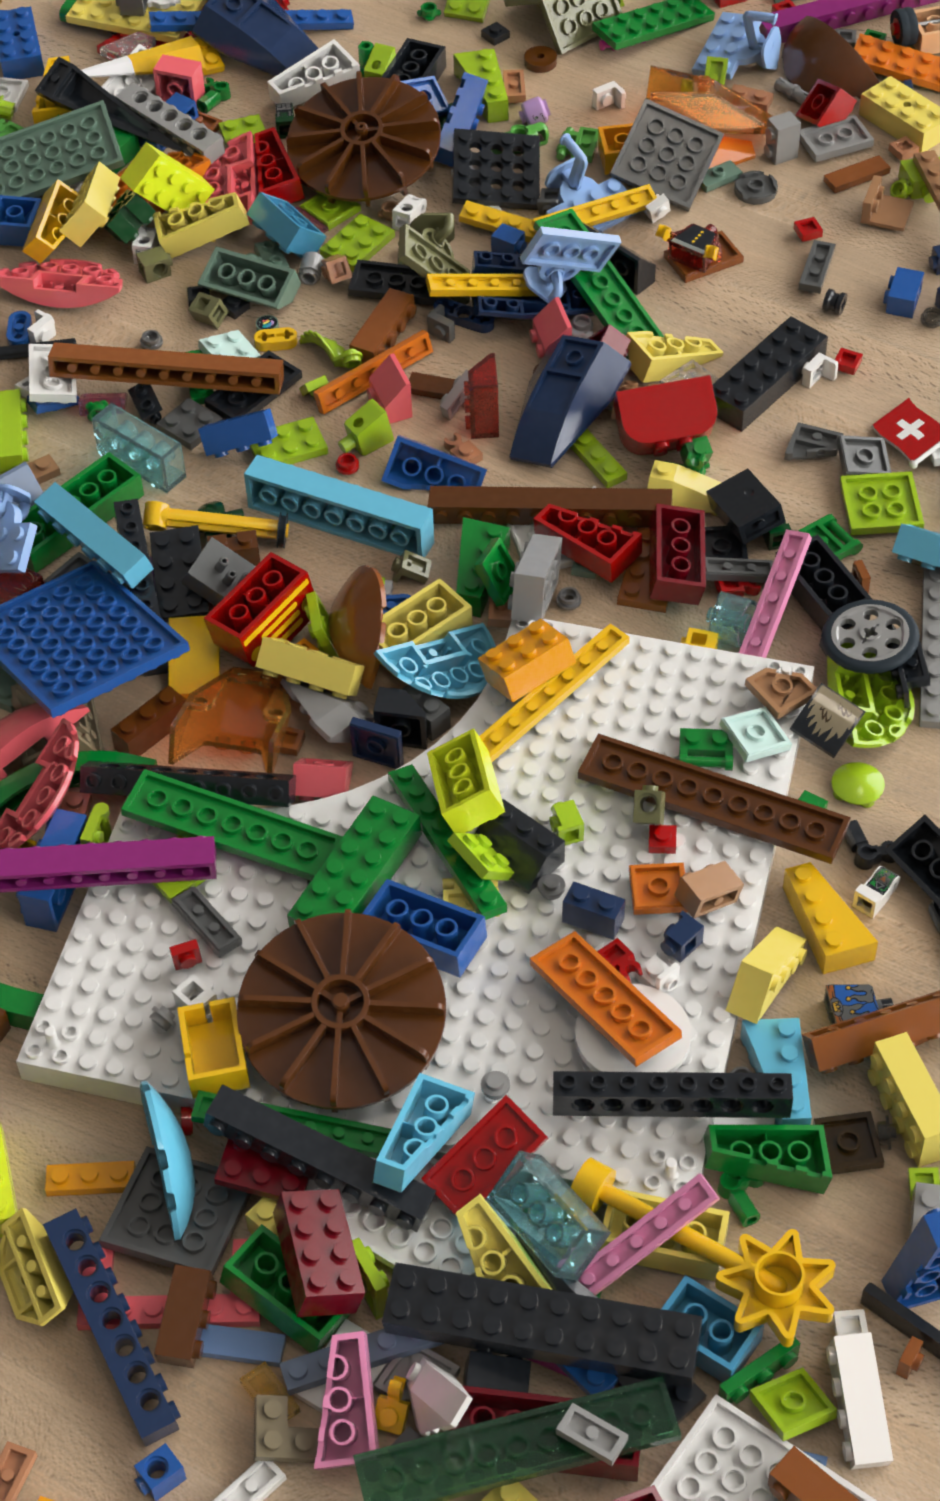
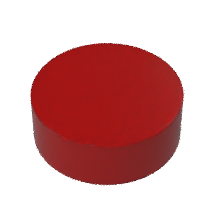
[180,1106,193,1136]

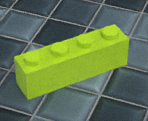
[0,389,29,474]

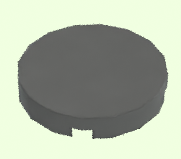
[734,171,778,205]

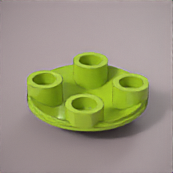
[831,762,885,808]

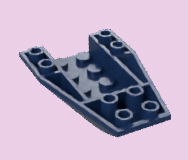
[192,0,319,76]
[471,251,595,321]
[509,335,632,468]

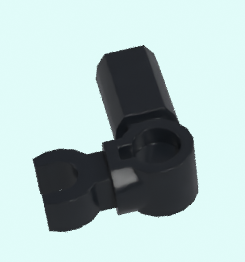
[844,820,895,870]

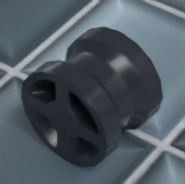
[822,288,848,315]

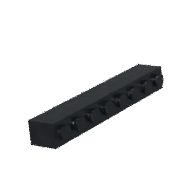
[203,1084,436,1232]

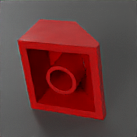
[795,79,857,127]

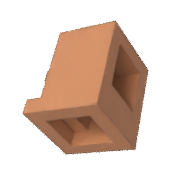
[321,254,352,284]

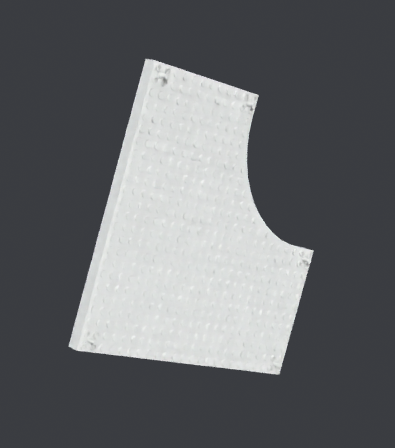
[16,619,815,1205]

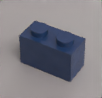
[562,881,625,940]

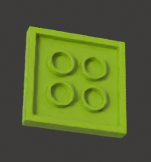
[839,471,924,535]

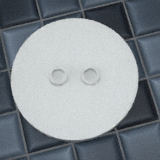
[575,984,691,1072]

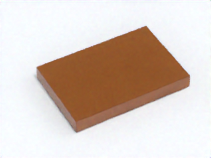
[664,230,744,283]

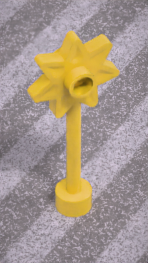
[568,1157,836,1347]

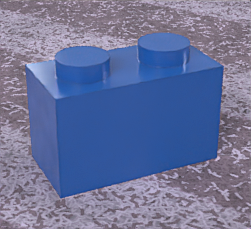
[883,267,924,318]

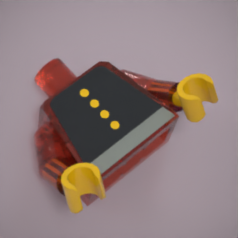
[655,224,722,273]

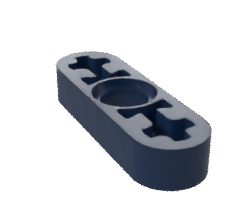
[433,298,494,333]

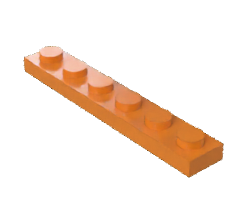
[313,330,433,414]

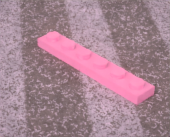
[739,529,812,658]
[570,1173,720,1295]

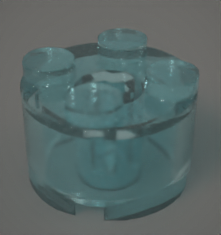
[706,591,757,648]

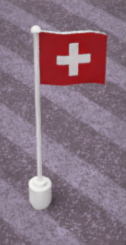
[872,398,940,469]

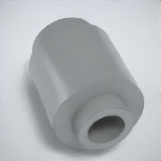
[298,251,324,285]

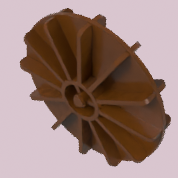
[286,71,441,207]
[237,909,446,1113]

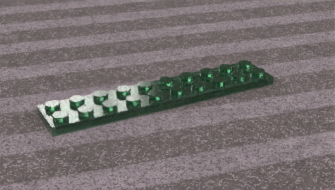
[353,1376,682,1501]

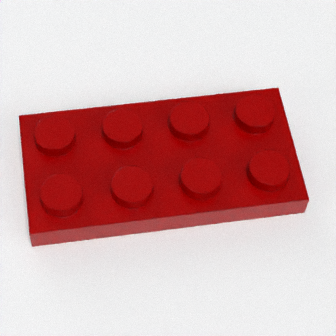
[421,1094,549,1215]

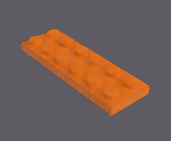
[854,33,940,92]
[530,931,682,1067]

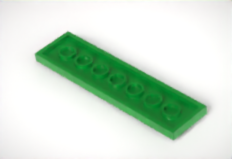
[533,209,664,360]
[121,769,343,881]

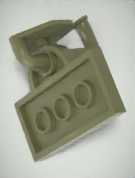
[398,213,470,305]

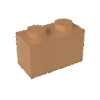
[674,861,744,918]

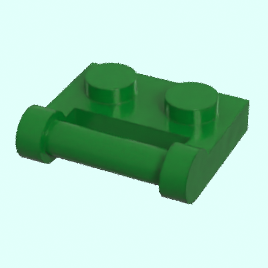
[798,514,863,560]
[679,728,733,771]

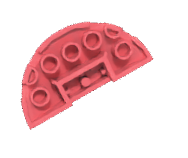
[203,131,259,226]
[0,259,123,308]
[0,702,90,781]
[0,718,79,849]

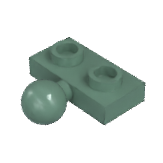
[246,240,290,268]

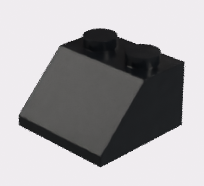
[373,687,428,749]

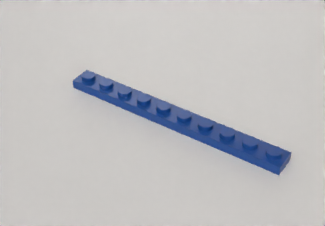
[149,9,354,32]

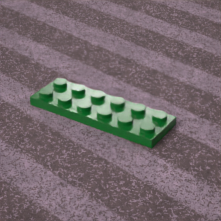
[592,0,715,51]

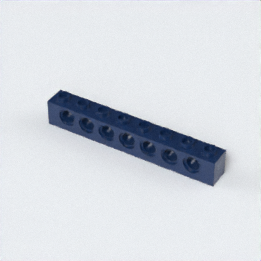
[43,1208,181,1447]

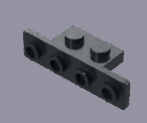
[887,624,930,708]

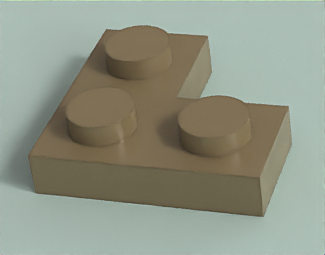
[254,1394,318,1463]

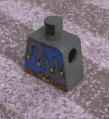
[824,984,894,1025]

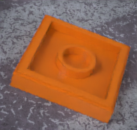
[628,862,688,915]

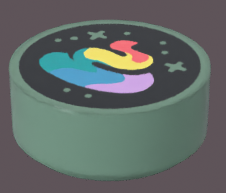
[256,315,279,331]

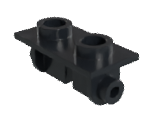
[128,384,163,425]

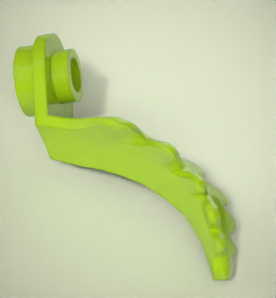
[299,330,363,368]

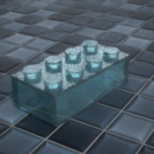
[92,403,186,493]
[487,1151,611,1280]

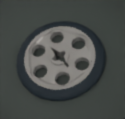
[821,599,920,674]

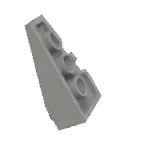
[280,678,374,743]

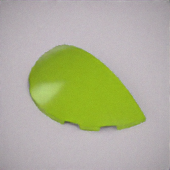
[827,643,915,748]

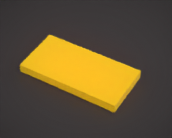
[168,615,220,699]

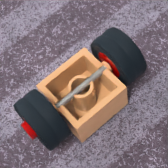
[890,6,940,54]

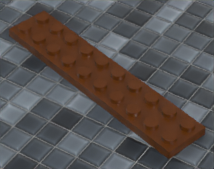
[578,733,851,864]

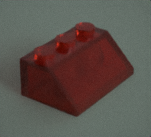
[464,353,499,439]

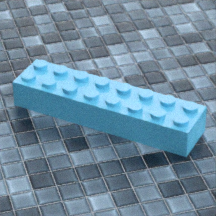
[244,455,435,557]

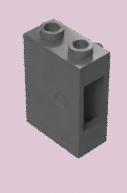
[181,537,256,606]

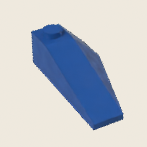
[381,435,487,490]

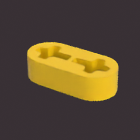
[254,327,298,352]

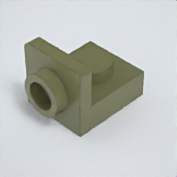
[391,550,432,584]

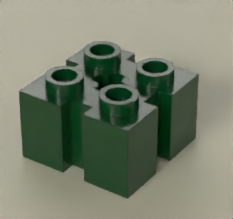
[104,189,156,244]

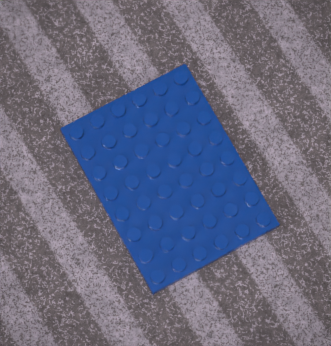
[0,560,190,718]

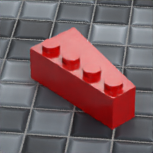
[533,504,642,583]

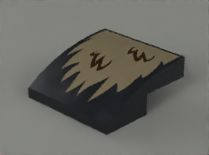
[790,683,866,758]

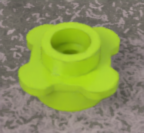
[890,178,913,199]

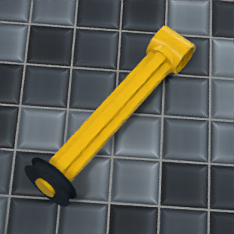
[143,501,289,548]

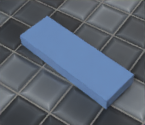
[201,1324,286,1367]

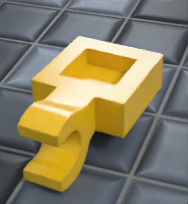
[375,1375,411,1435]

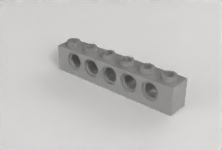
[115,82,225,165]

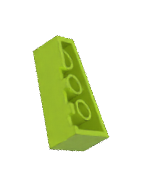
[453,49,509,123]

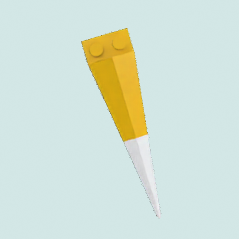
[81,36,225,78]

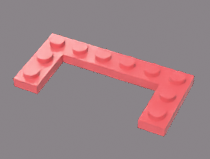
[77,1239,261,1330]

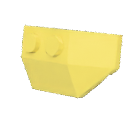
[0,1208,73,1326]

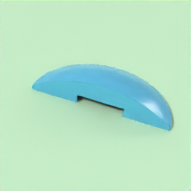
[374,623,496,699]
[140,1081,195,1240]

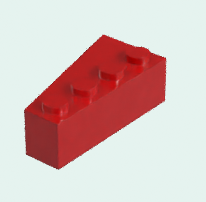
[254,127,305,204]

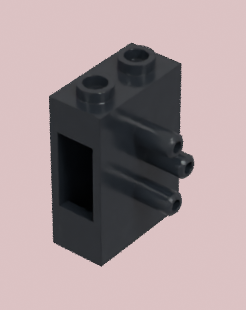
[706,468,786,545]

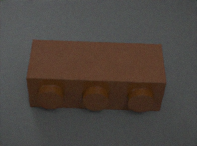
[110,685,189,756]
[154,1264,217,1368]

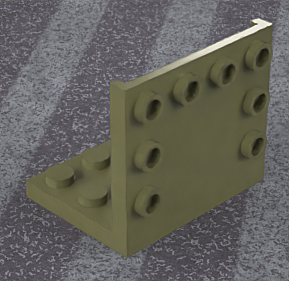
[503,0,622,55]

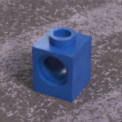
[134,1443,187,1501]

